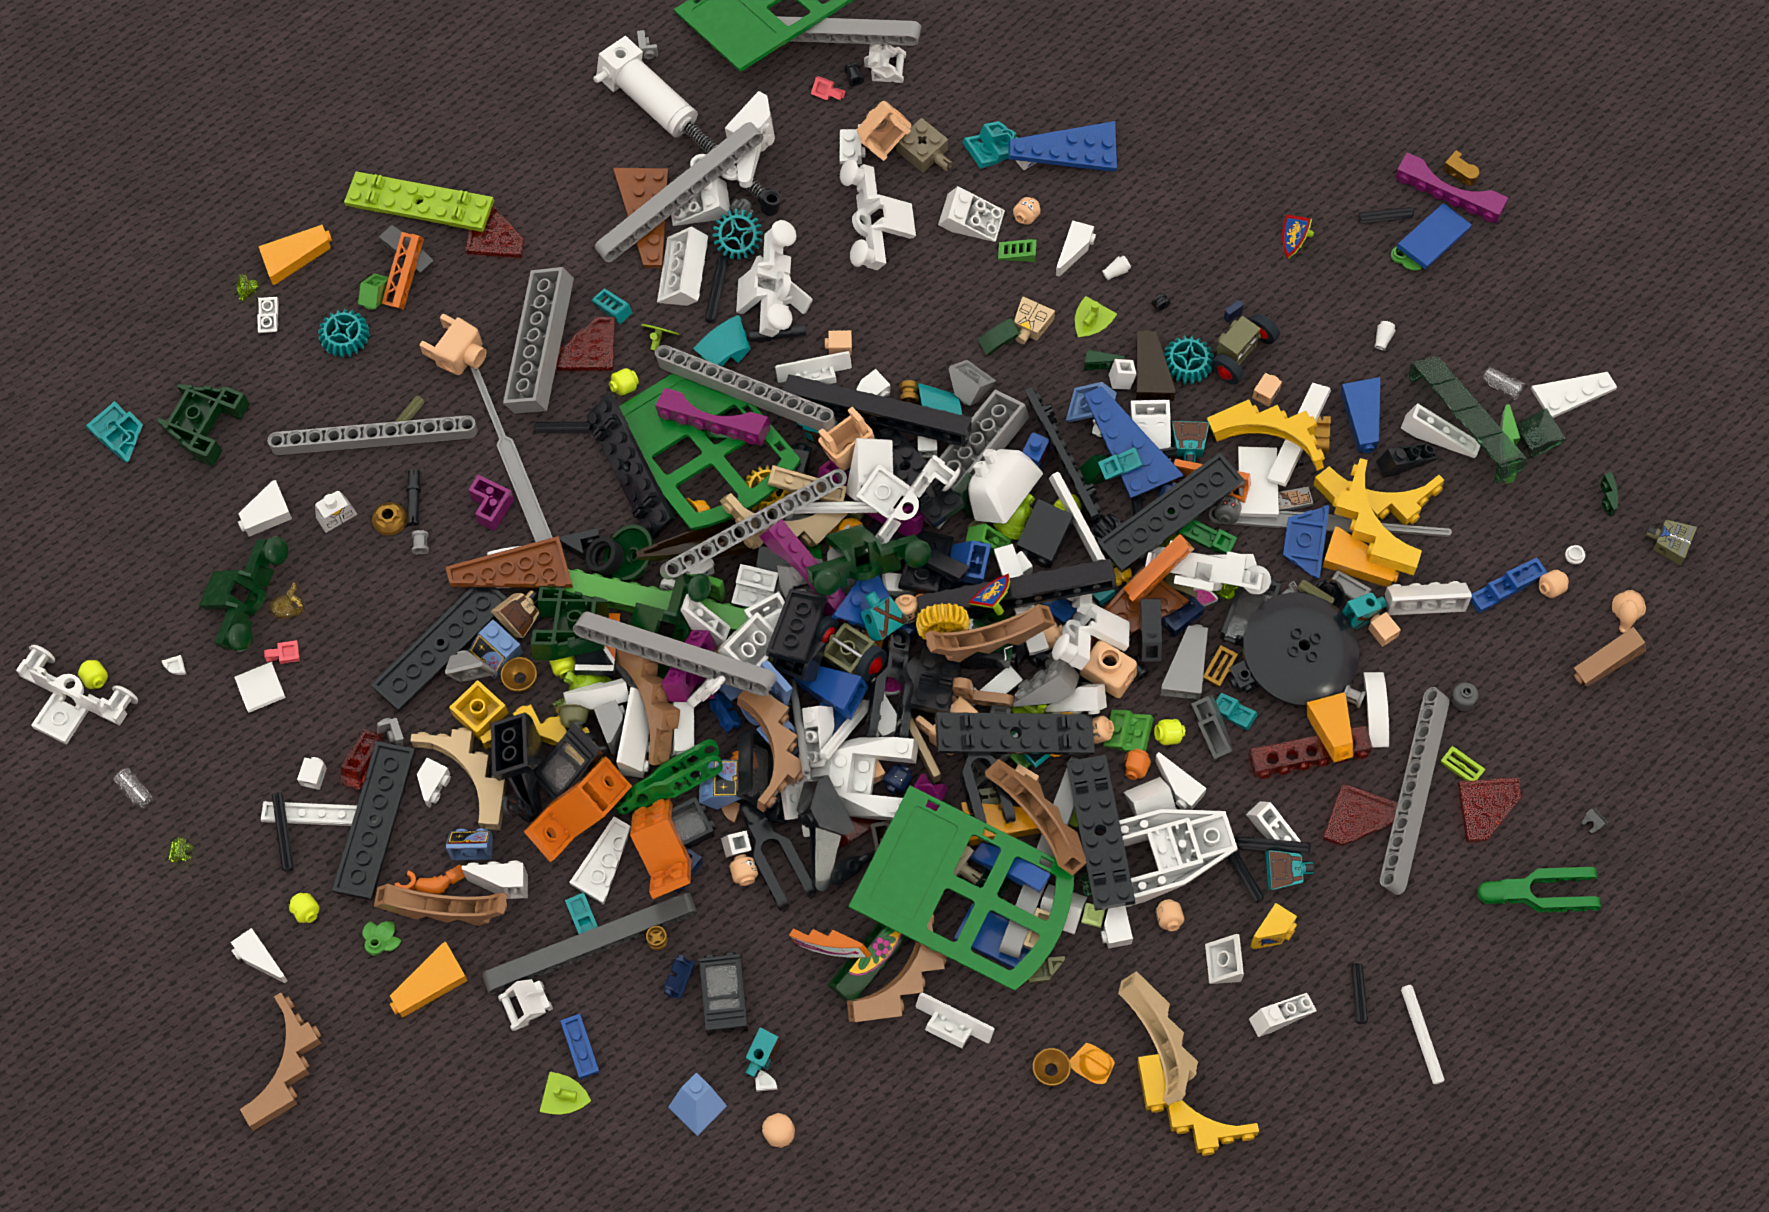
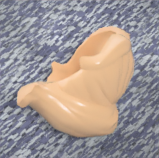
[1612,590,1646,633]

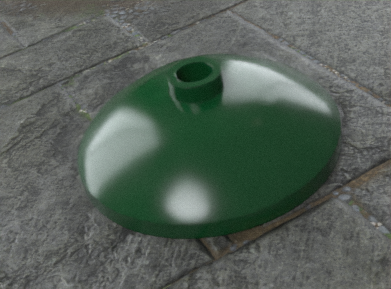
[604,524,654,581]

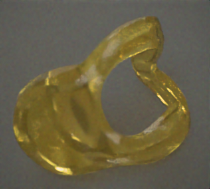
[269,583,303,619]

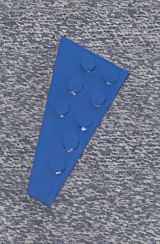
[1008,121,1117,171]
[1084,386,1184,499]

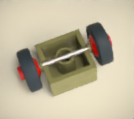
[1212,314,1280,385]
[814,616,887,681]

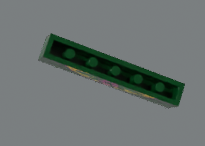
[828,923,908,1002]

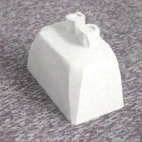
[968,449,1043,523]

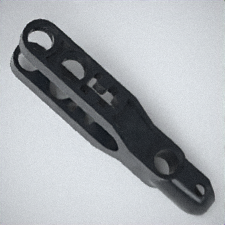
[865,628,914,738]
[959,712,1016,824]
[739,800,817,911]

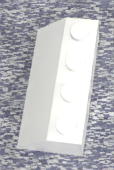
[657,227,708,306]
[1385,581,1472,615]
[616,687,650,778]

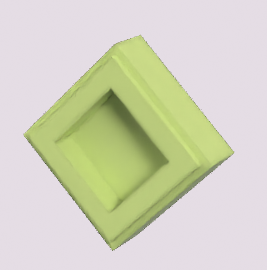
[1081,903,1106,928]

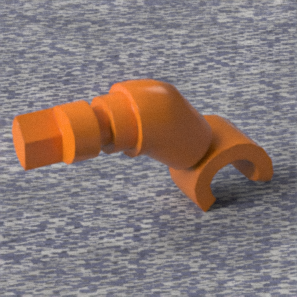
[394,864,465,895]

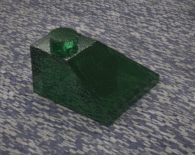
[1516,408,1566,458]

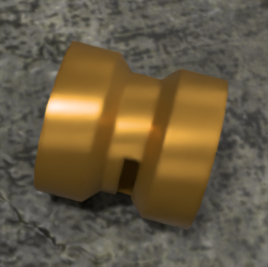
[900,380,919,404]
[646,926,668,951]

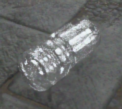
[1483,367,1525,400]
[113,768,153,808]

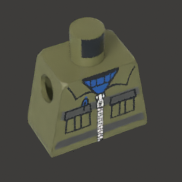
[1646,520,1697,565]

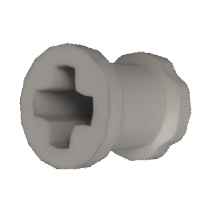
[412,530,429,555]
[1344,685,1366,708]

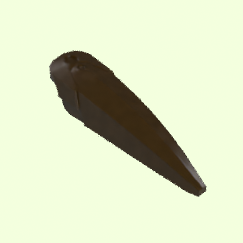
[636,518,762,561]

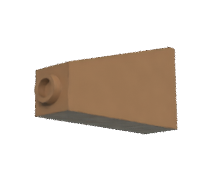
[1573,627,1646,687]

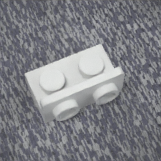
[840,124,865,164]

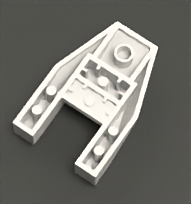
[798,737,919,821]
[1102,809,1238,907]

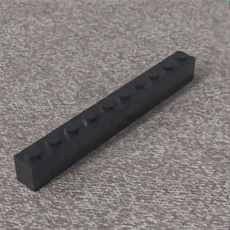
[782,374,972,447]
[917,559,1116,617]

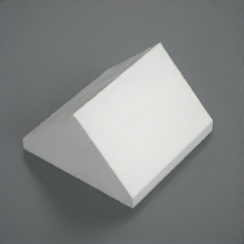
[1124,777,1177,816]
[1039,884,1087,934]
[1205,934,1244,984]

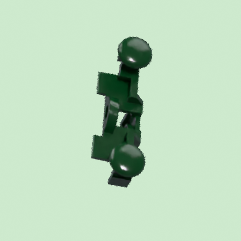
[806,525,931,596]
[199,536,288,652]
[630,573,711,679]

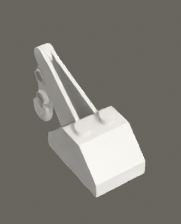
[690,91,775,188]
[687,612,774,708]

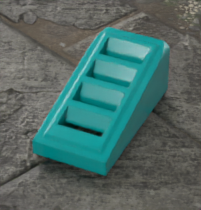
[591,288,632,324]

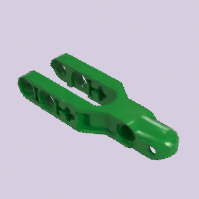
[614,739,723,815]
[1477,867,1601,913]

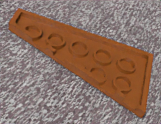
[613,168,668,268]
[446,536,573,588]
[1090,566,1189,652]

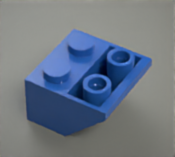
[945,541,991,585]

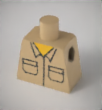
[1014,297,1055,344]

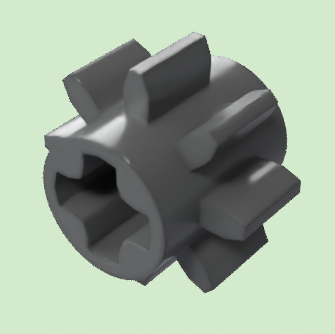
[729,198,753,221]

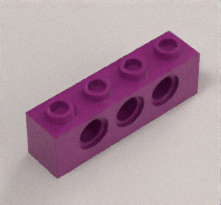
[662,630,716,702]

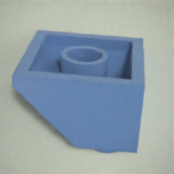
[1066,382,1117,422]
[668,1073,727,1136]

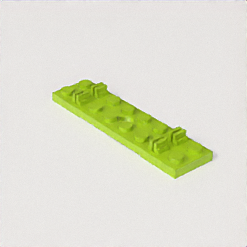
[344,172,494,232]

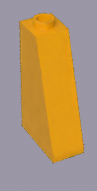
[259,225,332,285]
[1323,526,1399,587]
[1307,692,1353,762]
[961,802,1040,846]
[390,942,468,1018]

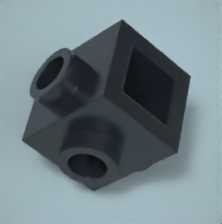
[1228,660,1257,693]

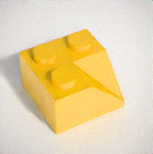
[449,680,508,740]

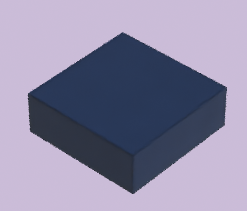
[1224,300,1244,323]

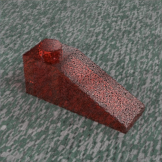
[341,729,383,789]

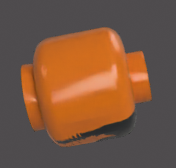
[1122,749,1151,780]

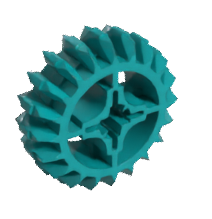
[713,209,763,260]
[318,309,370,358]
[1164,335,1214,385]

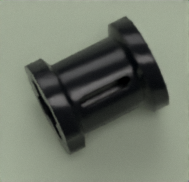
[844,62,864,87]
[1132,656,1150,682]

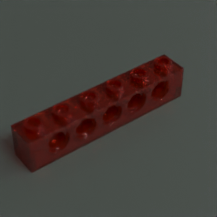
[1248,726,1373,779]

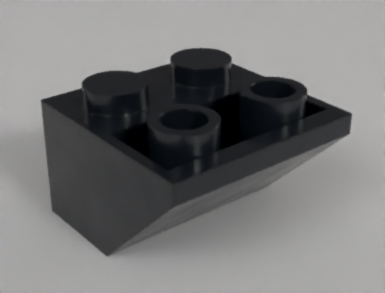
[772,638,827,681]

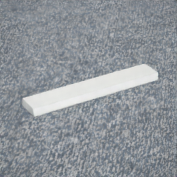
[1267,383,1331,487]
[1049,472,1106,562]
[994,544,1049,656]
[261,801,378,826]

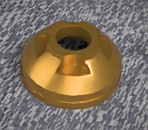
[372,502,407,536]
[501,657,537,693]
[1033,1048,1071,1087]

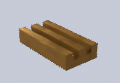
[1203,645,1238,688]

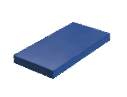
[1397,203,1472,270]
[954,903,1030,968]

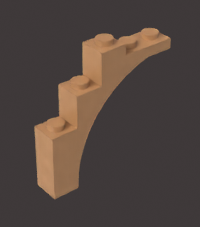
[925,604,1055,662]
[616,649,680,765]
[737,690,805,812]
[985,759,1087,876]
[374,884,507,926]
[847,914,946,1022]
[240,993,321,1131]

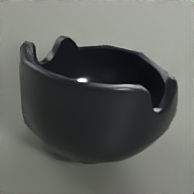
[1316,579,1345,608]

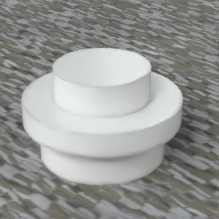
[1565,545,1585,564]

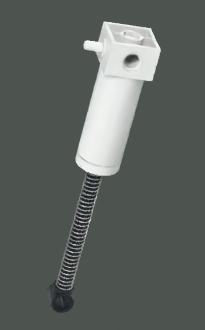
[594,36,781,216]

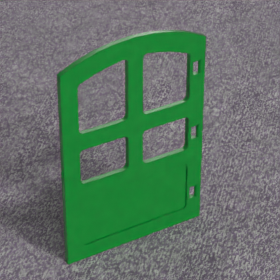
[674,0,854,72]
[619,356,801,531]
[848,785,1074,991]

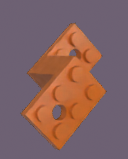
[524,756,632,862]
[630,799,692,899]

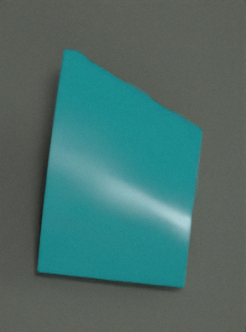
[962,121,1018,169]
[693,315,750,367]
[918,383,962,415]
[86,401,143,463]

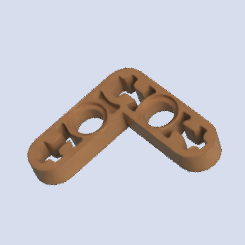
[952,677,1014,708]

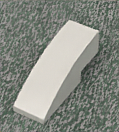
[563,678,629,709]

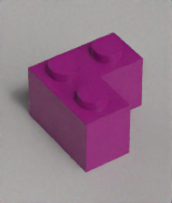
[468,475,514,531]

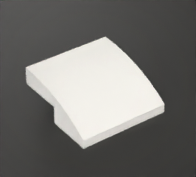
[731,564,778,608]
[235,662,286,713]

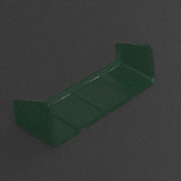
[1409,356,1526,483]

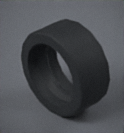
[586,537,624,576]

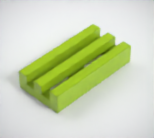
[1440,746,1485,786]

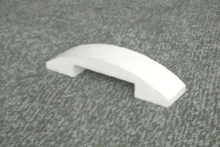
[1363,672,1389,748]

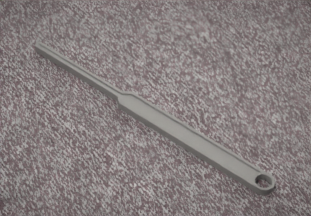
[470,366,553,542]
[1209,506,1452,537]

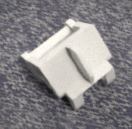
[864,44,906,83]
[498,979,553,1031]

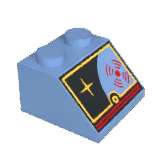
[469,620,523,679]
[699,760,741,810]
[446,828,493,860]

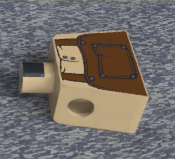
[491,591,539,638]

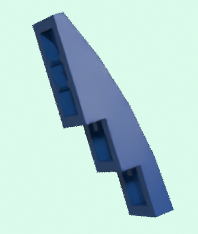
[1470,558,1548,613]
[971,842,1051,893]

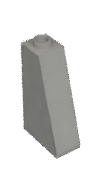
[1160,624,1208,700]

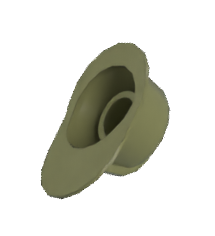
[556,704,596,728]

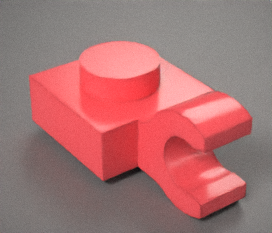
[811,76,846,100]
[264,640,300,664]

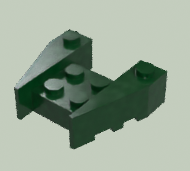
[157,384,250,467]
[531,586,609,661]

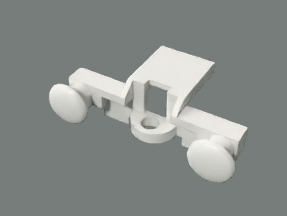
[840,159,916,270]
[736,220,796,337]
[856,455,961,552]
[1145,540,1271,594]
[1052,594,1129,670]
[16,645,138,745]

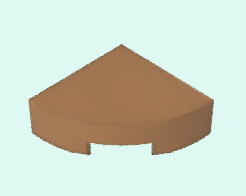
[722,802,740,824]

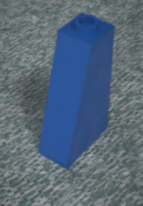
[1340,377,1380,453]
[794,666,868,720]

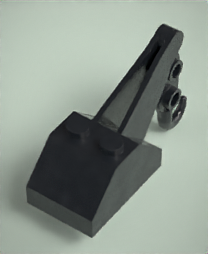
[491,712,543,823]
[796,775,875,891]

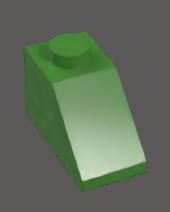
[358,274,389,309]
[966,524,1011,555]

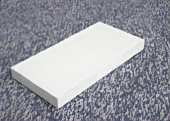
[1238,447,1279,518]

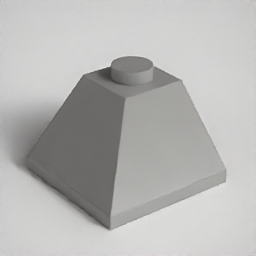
[949,360,996,406]
[445,651,497,682]
[594,700,626,756]

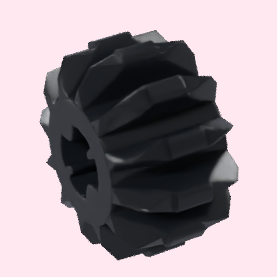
[1090,514,1121,544]

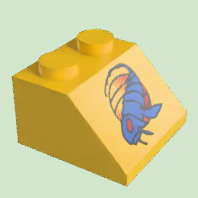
[1250,903,1297,949]

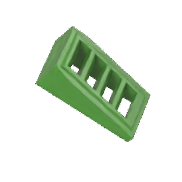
[998,239,1036,262]

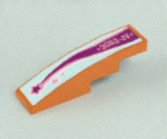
[789,929,871,958]

